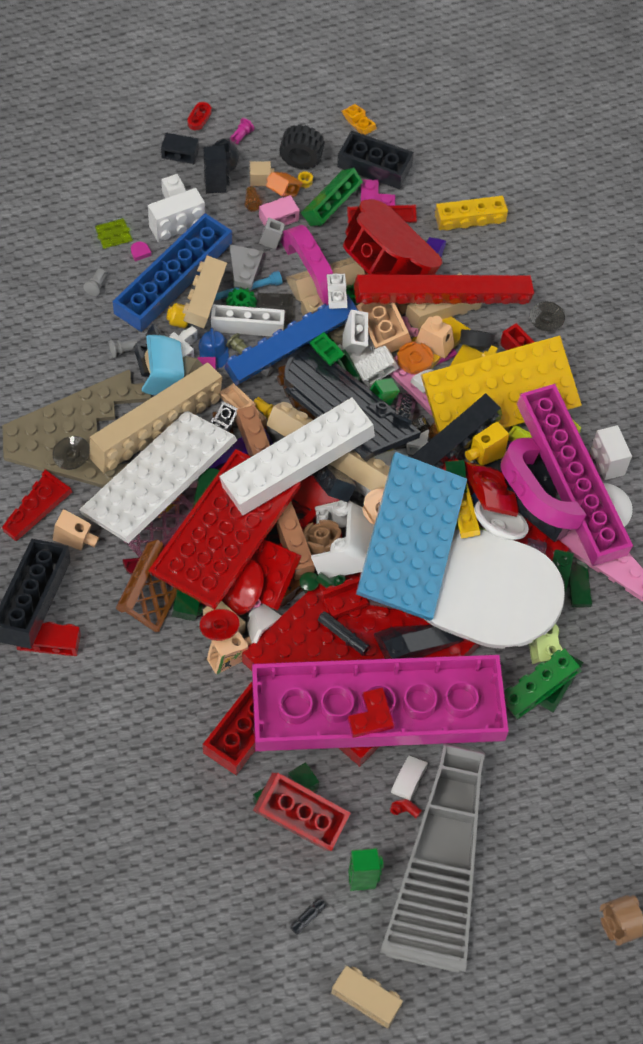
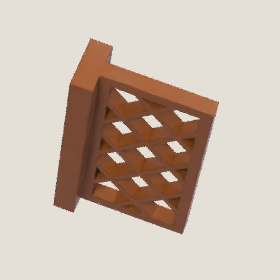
[115,539,177,632]

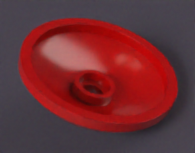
[222,559,264,616]

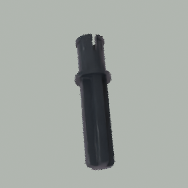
[318,611,370,656]

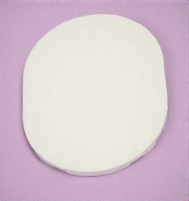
[424,529,564,649]

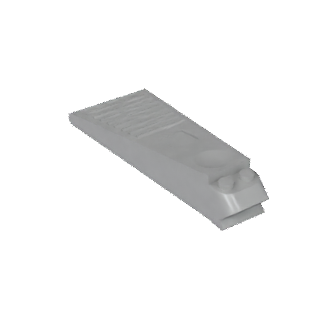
[380,743,485,973]

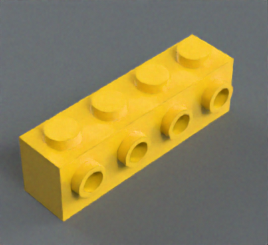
[435,196,508,230]

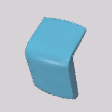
[142,335,184,395]

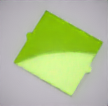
[95,218,133,249]

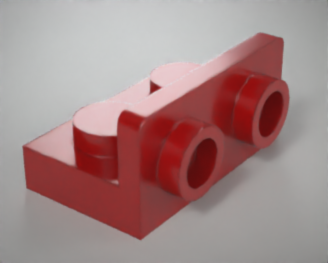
[322,578,369,618]

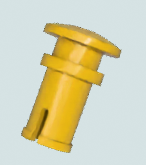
[253,397,274,421]

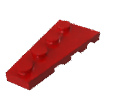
[2,469,72,541]

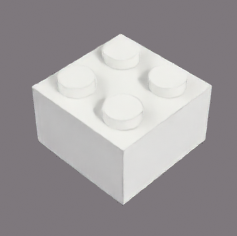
[590,425,632,480]

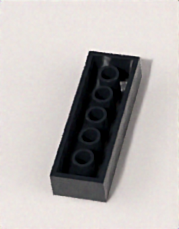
[0,538,71,649]

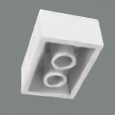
[148,188,205,242]

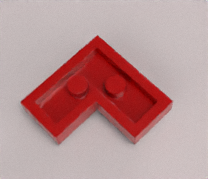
[347,687,394,738]

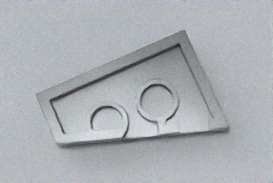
[229,245,264,290]

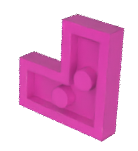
[360,179,395,206]

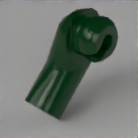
[315,572,346,588]

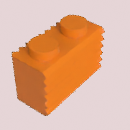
[266,172,303,197]

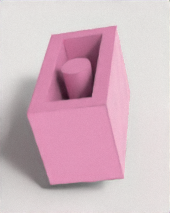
[259,195,299,226]

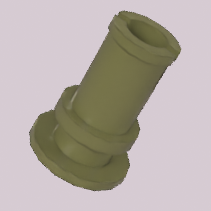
[226,333,248,354]

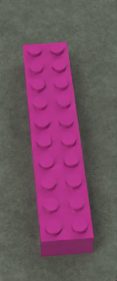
[517,384,633,566]

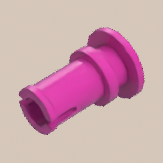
[230,118,255,145]

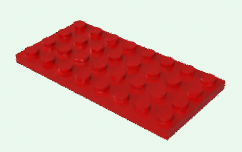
[148,449,301,610]

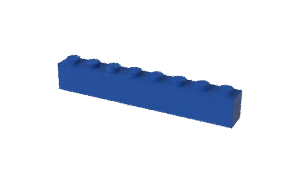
[224,294,358,386]

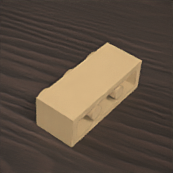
[331,966,403,1029]

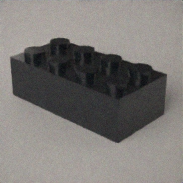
[337,130,414,190]

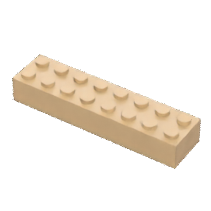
[90,363,222,473]

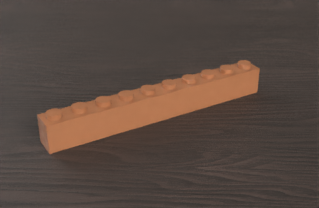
[236,405,315,581]

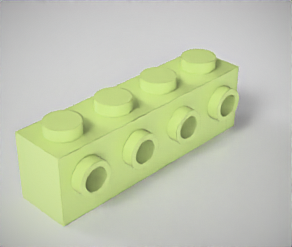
[529,623,562,664]

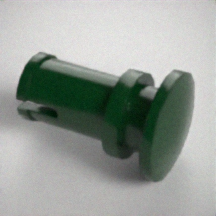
[300,572,319,594]

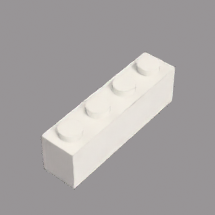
[211,305,285,337]

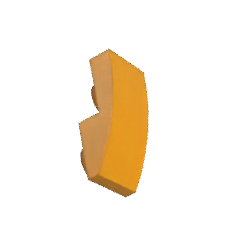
[342,104,376,135]

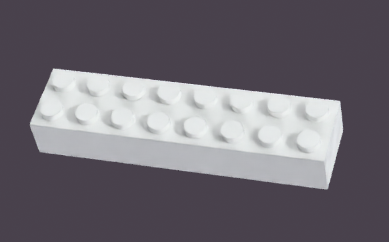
[219,397,375,515]

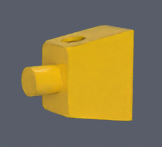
[465,421,509,465]

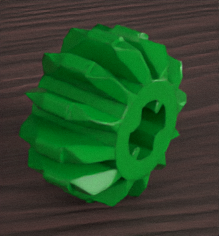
[226,287,257,308]

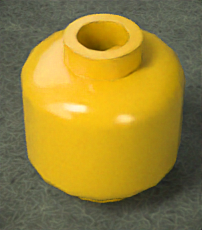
[166,303,190,328]

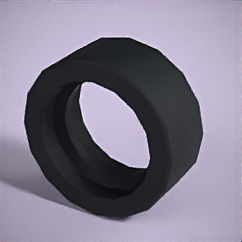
[459,329,495,348]

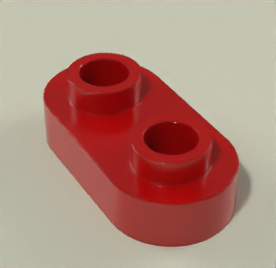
[187,102,211,130]

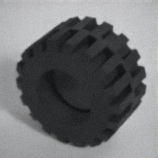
[279,124,325,170]

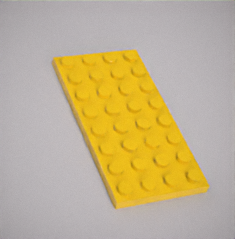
[420,335,582,433]

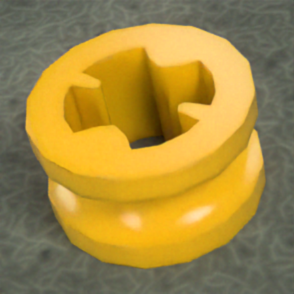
[298,171,313,188]

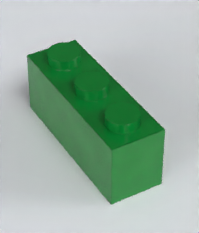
[348,848,383,891]

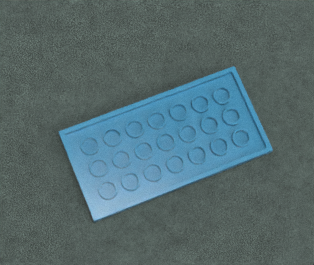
[356,452,467,621]

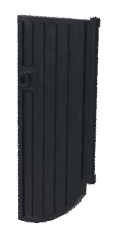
[284,343,421,461]

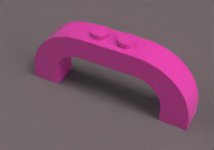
[281,225,333,305]
[501,438,586,529]

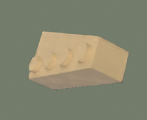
[405,273,482,330]

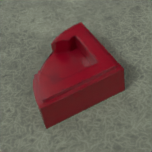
[122,558,140,575]

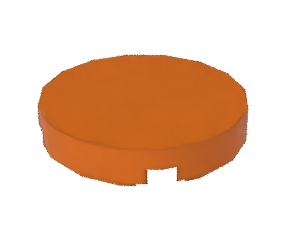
[397,342,433,374]

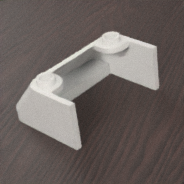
[311,500,374,578]

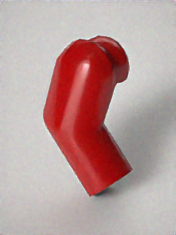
[390,799,422,818]

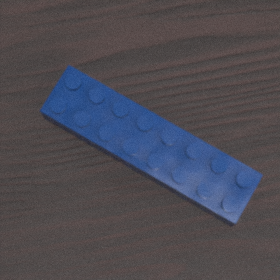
[113,213,232,332]

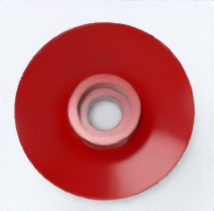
[199,609,240,641]

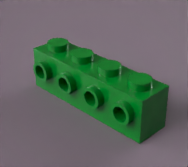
[301,168,363,226]
[504,648,582,720]

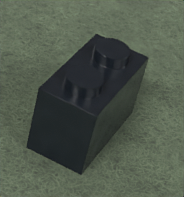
[161,133,199,164]

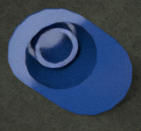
[199,328,229,369]

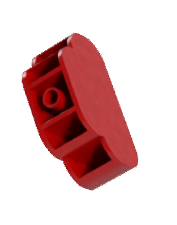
[343,199,442,275]

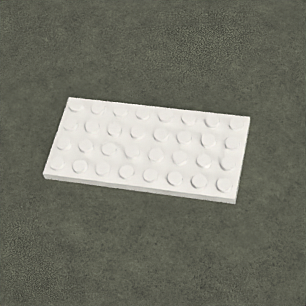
[79,411,237,543]

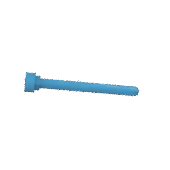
[214,271,283,301]

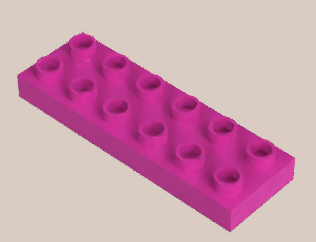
[252,655,509,751]

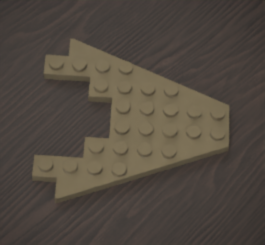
[2,370,151,488]

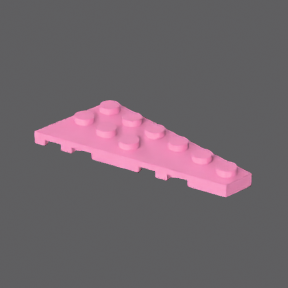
[559,529,643,601]

